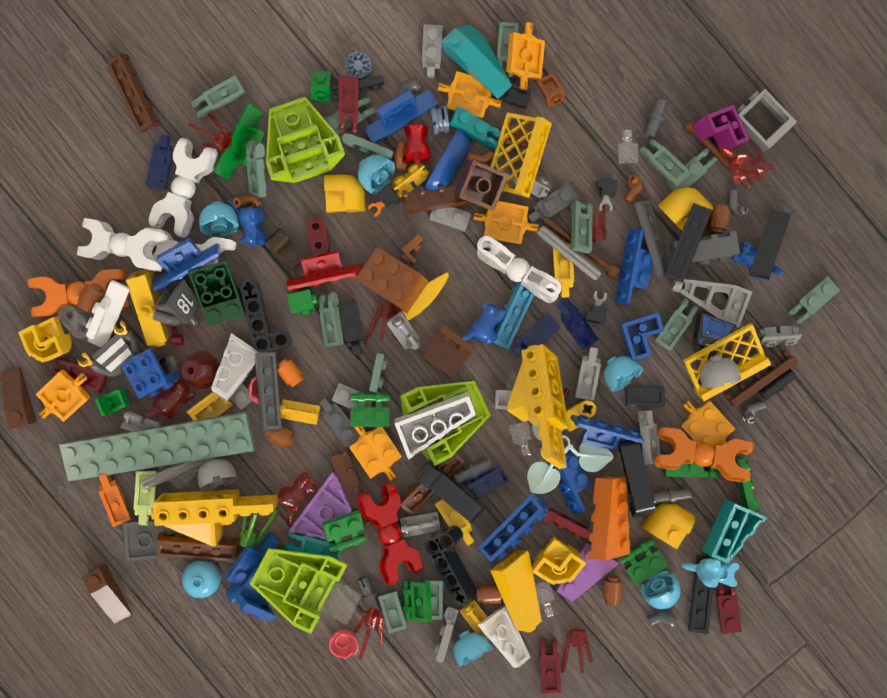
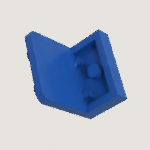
[122,349,180,399]
[234,566,276,622]

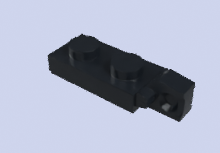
[331,75,384,100]
[338,301,364,356]

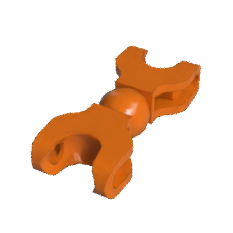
[27,269,129,317]
[654,427,754,482]

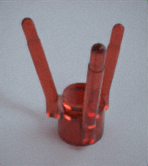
[188,113,232,152]
[592,204,607,242]
[364,302,398,343]
[354,608,384,659]
[561,629,593,673]

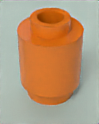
[277,359,304,388]

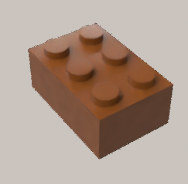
[355,247,429,313]

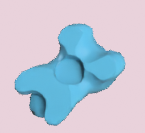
[681,558,740,588]

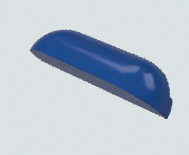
[424,129,471,190]

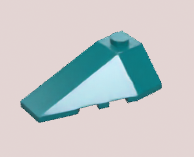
[442,25,512,99]

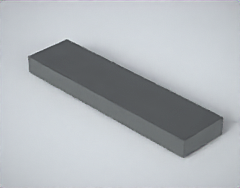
[634,200,670,277]
[255,352,282,431]

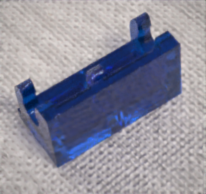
[466,465,509,500]

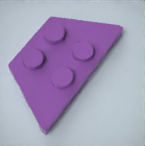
[289,472,353,540]

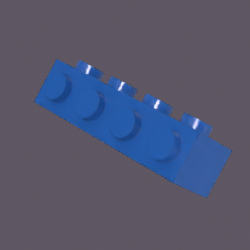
[478,494,550,562]

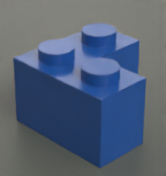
[618,313,664,361]

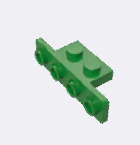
[213,103,265,180]

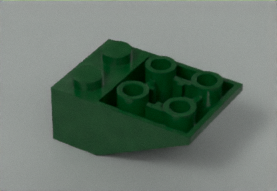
[188,260,246,326]

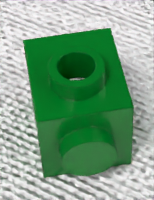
[287,289,318,316]

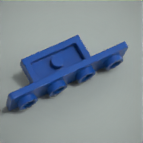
[364,90,438,144]
[615,229,653,305]
[152,238,220,291]
[570,414,644,450]
[540,444,591,514]
[225,532,278,604]

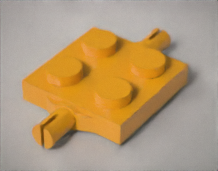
[506,22,545,90]
[437,71,502,120]
[473,201,539,245]
[35,369,91,422]
[680,400,735,447]
[348,427,402,480]

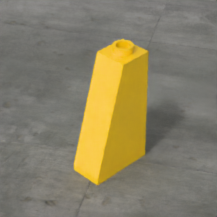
[126,269,170,347]
[490,550,542,632]

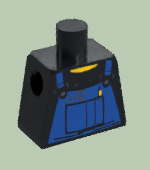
[692,313,737,359]

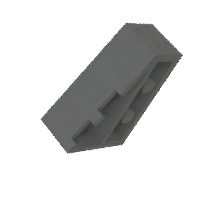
[670,231,740,267]

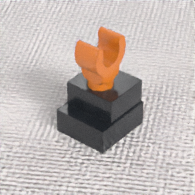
[368,185,401,217]

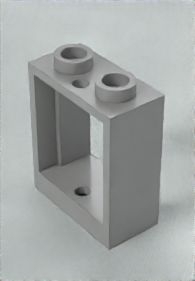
[736,89,797,152]

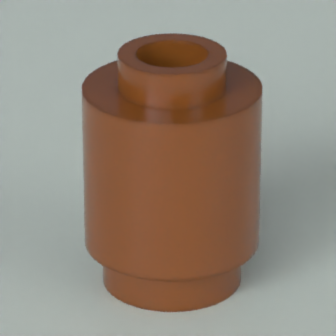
[708,205,730,234]
[77,283,105,313]
[265,426,295,449]
[603,576,623,606]
[476,584,502,605]

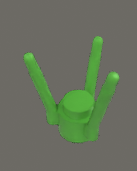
[239,509,278,548]

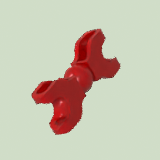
[356,483,423,585]

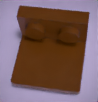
[422,325,475,378]

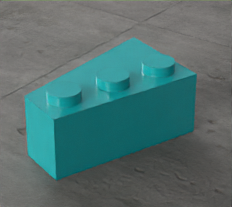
[702,499,767,564]

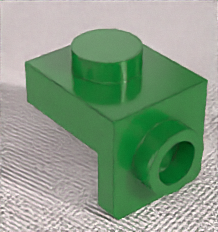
[310,71,331,102]
[95,387,131,416]

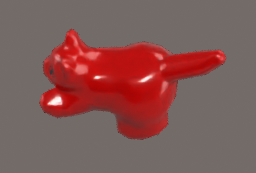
[404,122,431,165]

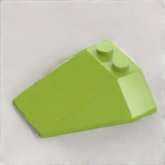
[266,97,345,183]
[400,381,491,466]
[250,548,347,634]

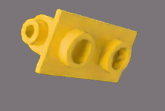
[390,163,430,198]
[280,399,320,425]
[459,599,490,640]

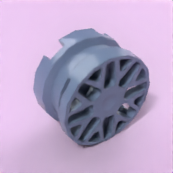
[344,52,372,80]
[431,105,450,135]

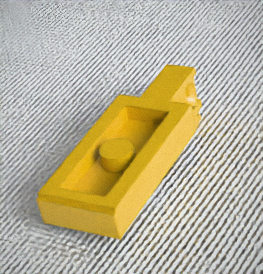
[552,244,574,298]
[434,499,475,546]

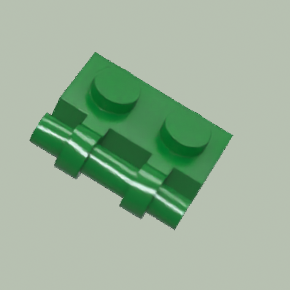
[350,392,390,427]
[322,510,367,553]
[619,538,668,586]
[401,580,432,623]

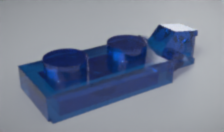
[146,135,173,190]
[556,298,598,350]
[512,313,560,357]

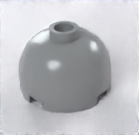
[700,355,741,388]
[197,457,237,491]

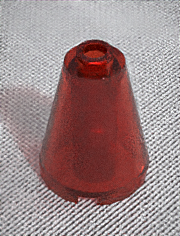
[181,351,219,389]

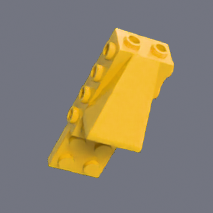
[507,344,569,469]
[151,489,279,546]

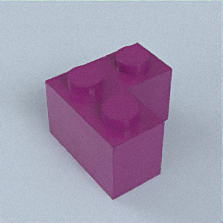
[692,105,750,153]

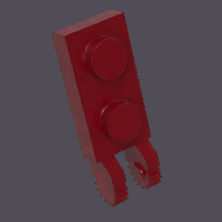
[339,77,358,133]
[50,358,107,393]
[544,508,591,539]
[716,582,742,634]
[539,638,561,694]

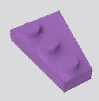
[556,542,619,602]

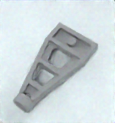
[670,279,752,328]

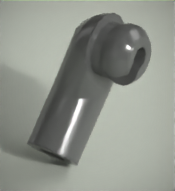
[395,78,421,98]
[728,190,748,217]
[742,400,767,424]
[647,610,677,627]

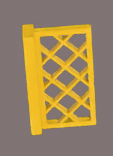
[491,112,552,198]
[683,323,771,401]

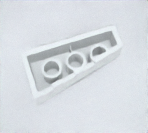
[395,392,476,460]

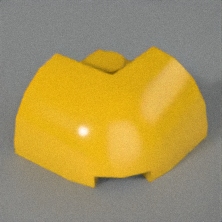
[324,174,366,213]
[658,187,713,231]
[18,317,72,362]
[641,502,695,549]
[532,537,586,585]

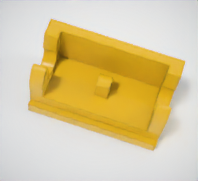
[187,392,234,421]

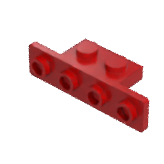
[286,250,362,291]

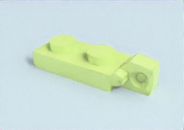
[134,471,157,525]

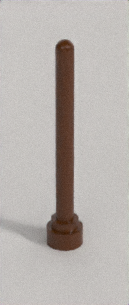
[682,117,752,190]
[542,217,621,280]

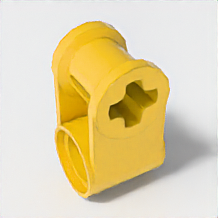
[566,400,596,432]

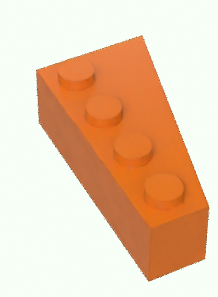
[587,476,630,561]

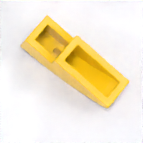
[403,273,449,321]

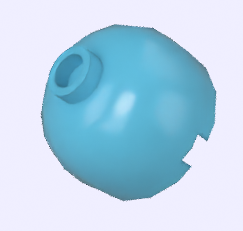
[358,154,395,194]
[199,201,239,237]
[604,356,643,392]
[182,559,222,598]
[640,570,681,609]
[454,630,493,667]

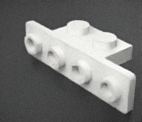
[86,280,130,347]

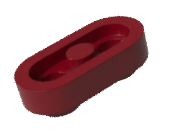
[306,217,329,255]

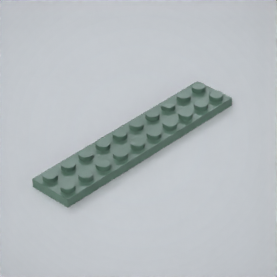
[59,412,255,481]

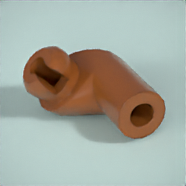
[394,141,408,171]
[466,150,494,165]
[624,174,642,204]
[233,195,262,208]

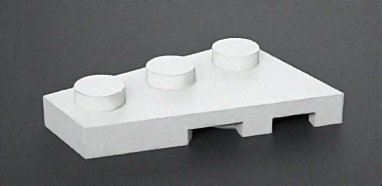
[211,333,259,401]
[477,606,531,668]

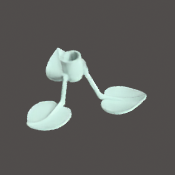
[527,424,613,494]

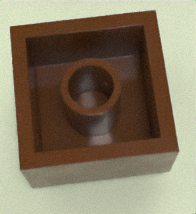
[453,159,508,211]

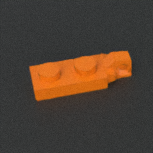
[98,473,133,527]

